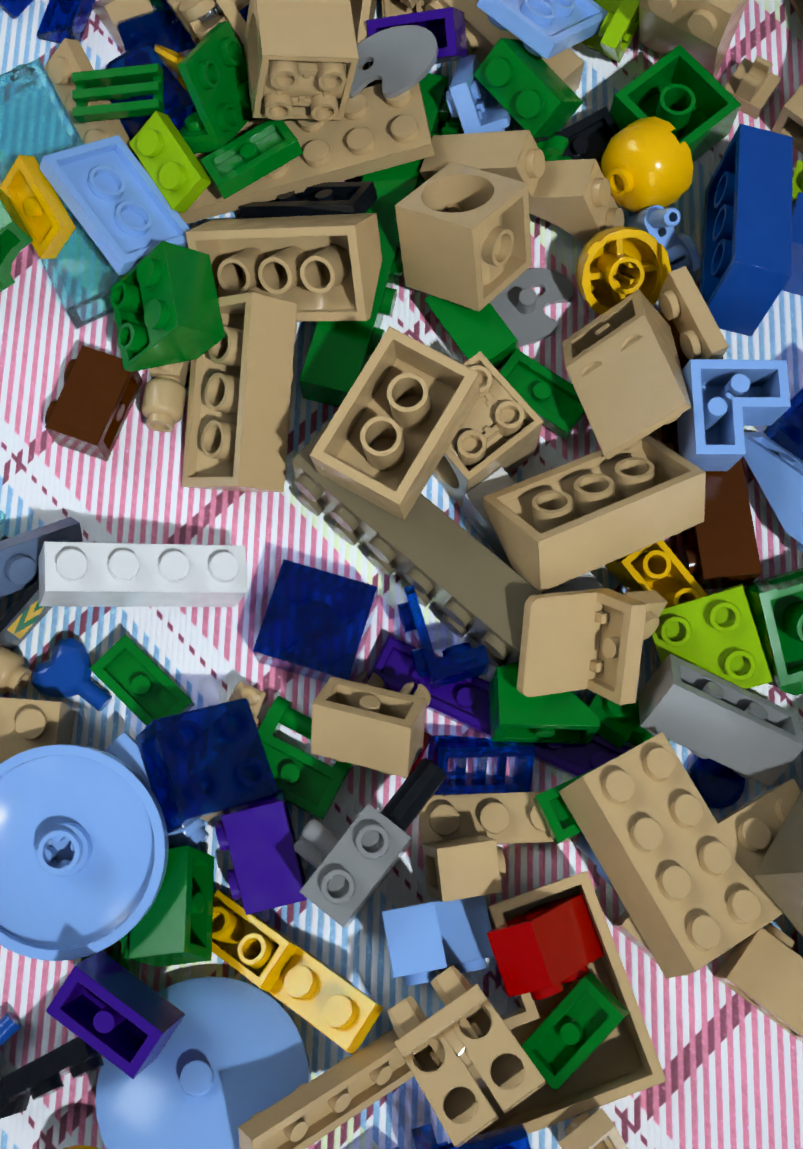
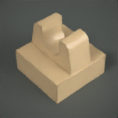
[724,56,782,119]

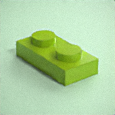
[129,111,212,213]

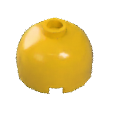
[601,116,694,213]
[575,226,671,315]

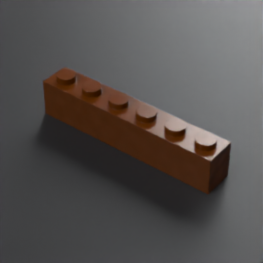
[659,312,762,590]

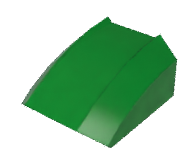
[744,568,803,696]

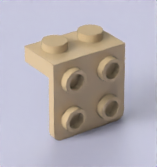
[517,588,647,705]

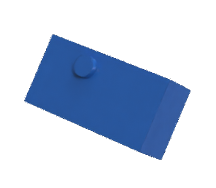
[700,124,793,336]

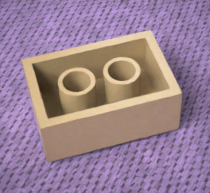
[309,326,480,521]

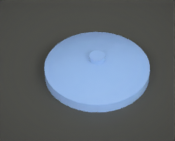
[0,744,169,961]
[95,977,311,1149]

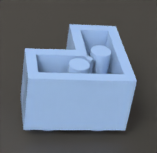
[677,359,791,471]
[382,895,494,986]

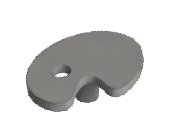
[349,25,439,98]
[490,268,575,347]

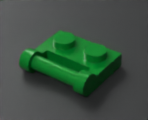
[239,696,354,820]

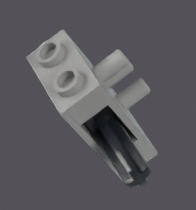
[294,758,446,927]

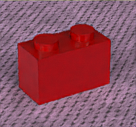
[487,893,604,1000]

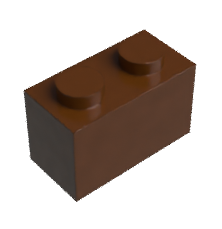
[45,345,143,461]

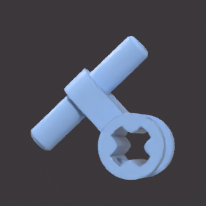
[627,205,701,273]

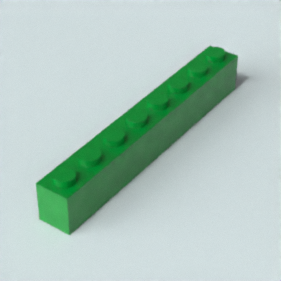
[299,73,451,407]

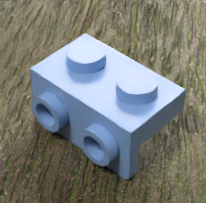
[446,54,512,134]

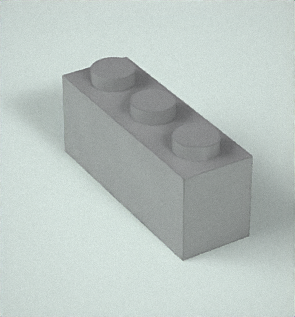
[637,654,803,787]

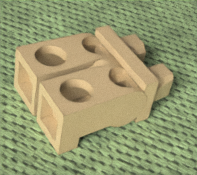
[387,966,546,1148]

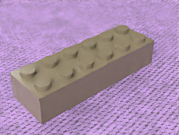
[292,419,542,668]

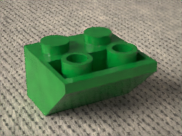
[110,241,225,372]

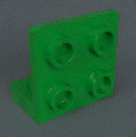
[178,21,252,154]

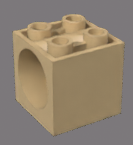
[244,0,359,121]
[395,161,532,312]
[432,351,544,508]

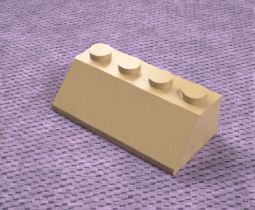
[185,213,382,322]
[182,292,297,492]
[482,435,706,593]

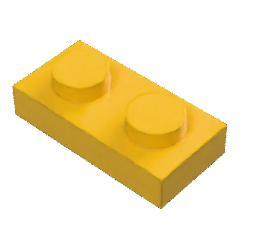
[0,155,76,259]

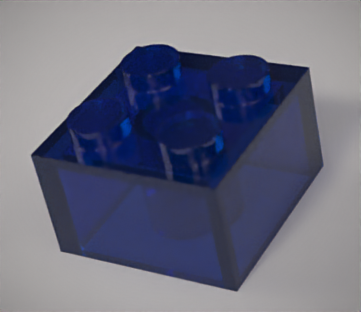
[253,559,378,683]

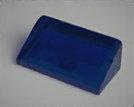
[37,0,96,44]

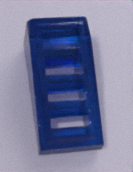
[428,735,535,795]

